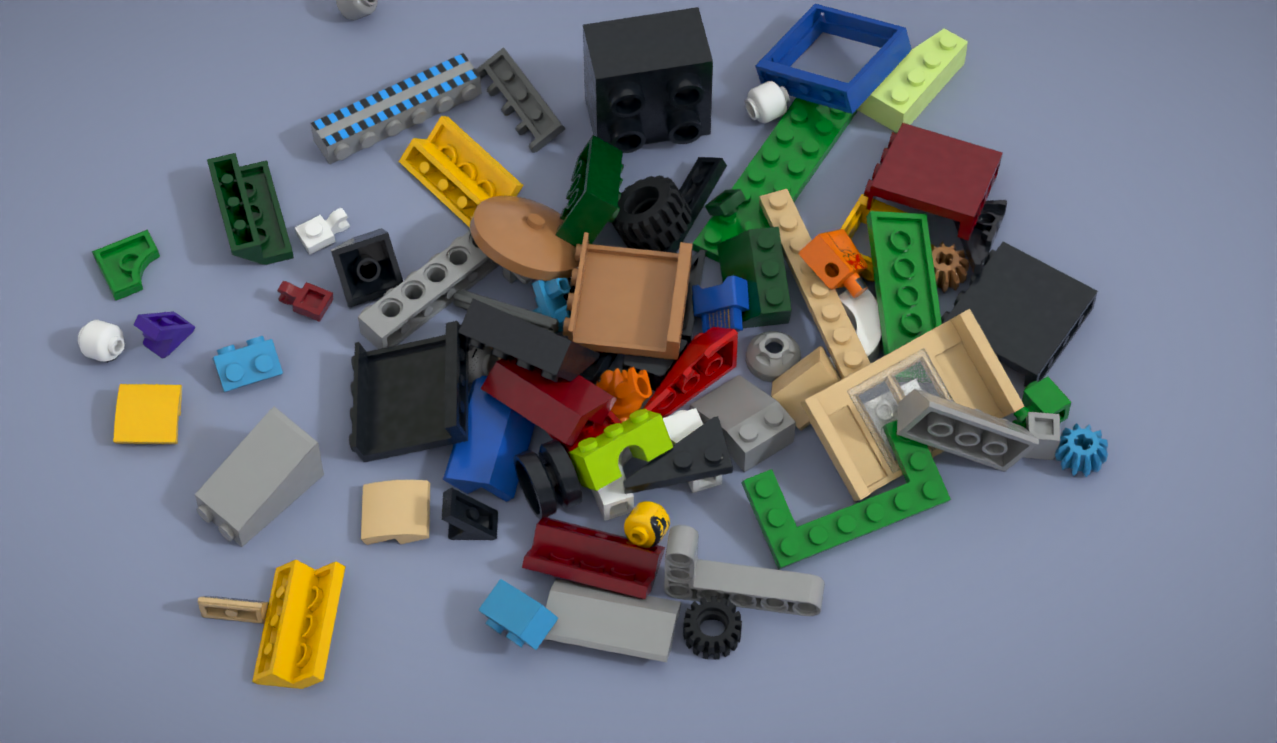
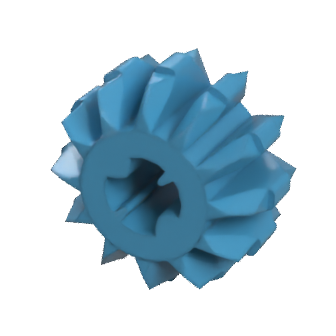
[1055,423,1108,477]

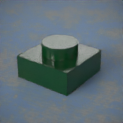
[705,189,746,217]

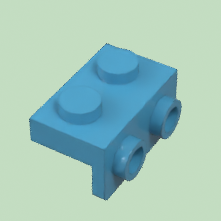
[212,336,283,392]

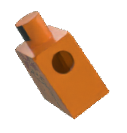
[798,229,868,298]

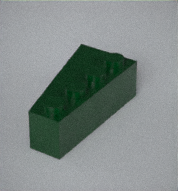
[555,135,624,247]

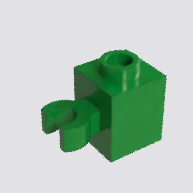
[1012,376,1071,429]

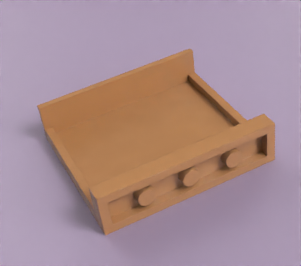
[563,232,692,360]

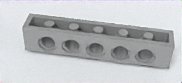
[358,231,500,349]

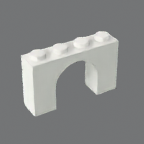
[591,408,722,521]

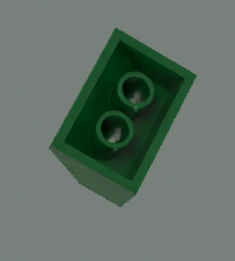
[717,226,792,328]

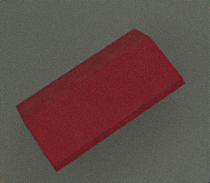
[481,355,617,447]
[522,517,665,599]

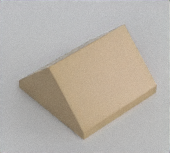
[771,346,841,431]

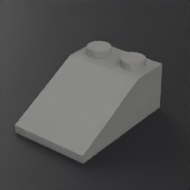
[690,375,796,472]

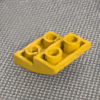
[113,384,182,444]

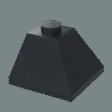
[330,228,403,308]

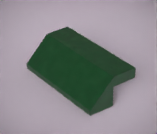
[207,153,294,265]

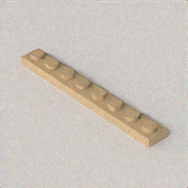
[759,189,871,379]

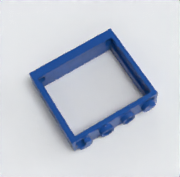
[755,3,912,114]

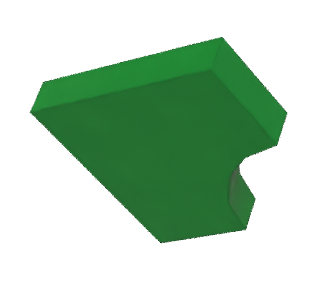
[92,229,160,301]

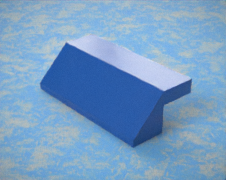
[443,375,535,502]

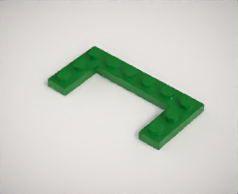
[741,420,951,570]

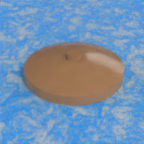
[470,196,579,281]

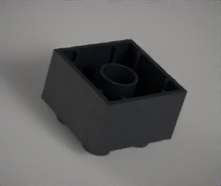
[583,7,713,153]

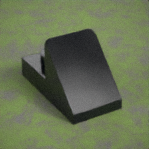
[442,488,498,540]

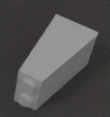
[195,406,324,547]

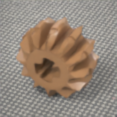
[931,241,969,293]

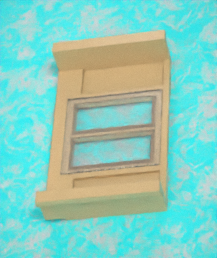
[801,309,1025,502]

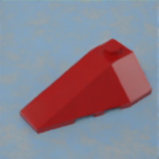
[643,327,738,418]

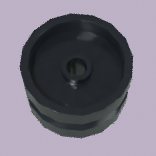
[513,439,582,520]

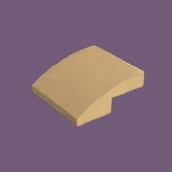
[361,480,431,545]

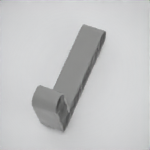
[664,525,825,616]

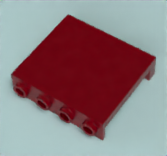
[864,123,1003,240]

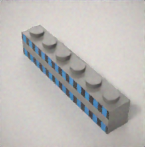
[311,53,482,164]

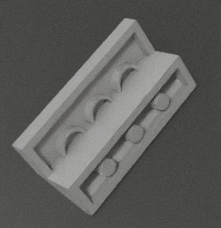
[544,578,681,662]

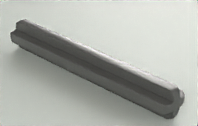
[453,289,559,333]

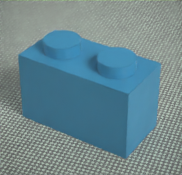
[478,579,558,650]

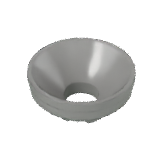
[746,331,801,382]

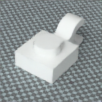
[295,208,350,255]

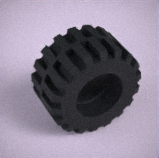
[612,175,692,251]

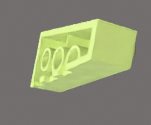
[857,28,968,133]

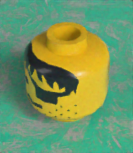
[623,501,670,548]

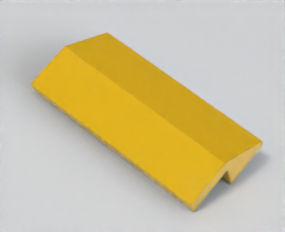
[398,116,524,228]
[252,559,346,689]

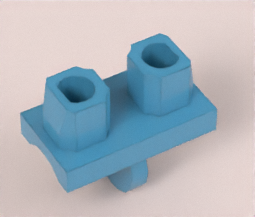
[532,278,571,333]

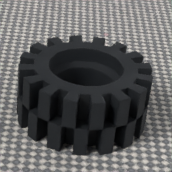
[683,596,742,660]

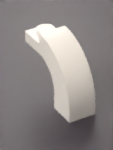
[829,289,882,380]

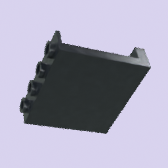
[941,241,1098,387]
[349,321,469,462]

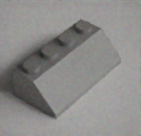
[897,389,1039,471]

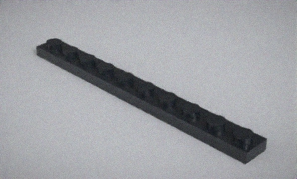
[579,157,727,385]

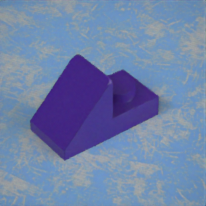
[133,311,195,358]

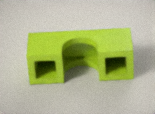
[569,409,673,491]

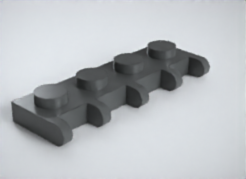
[476,47,565,153]

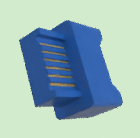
[692,276,749,333]

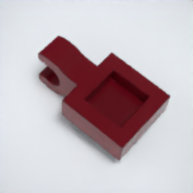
[277,281,333,322]

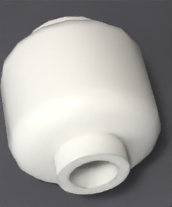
[745,81,790,124]
[78,320,125,363]

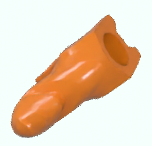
[596,367,652,422]

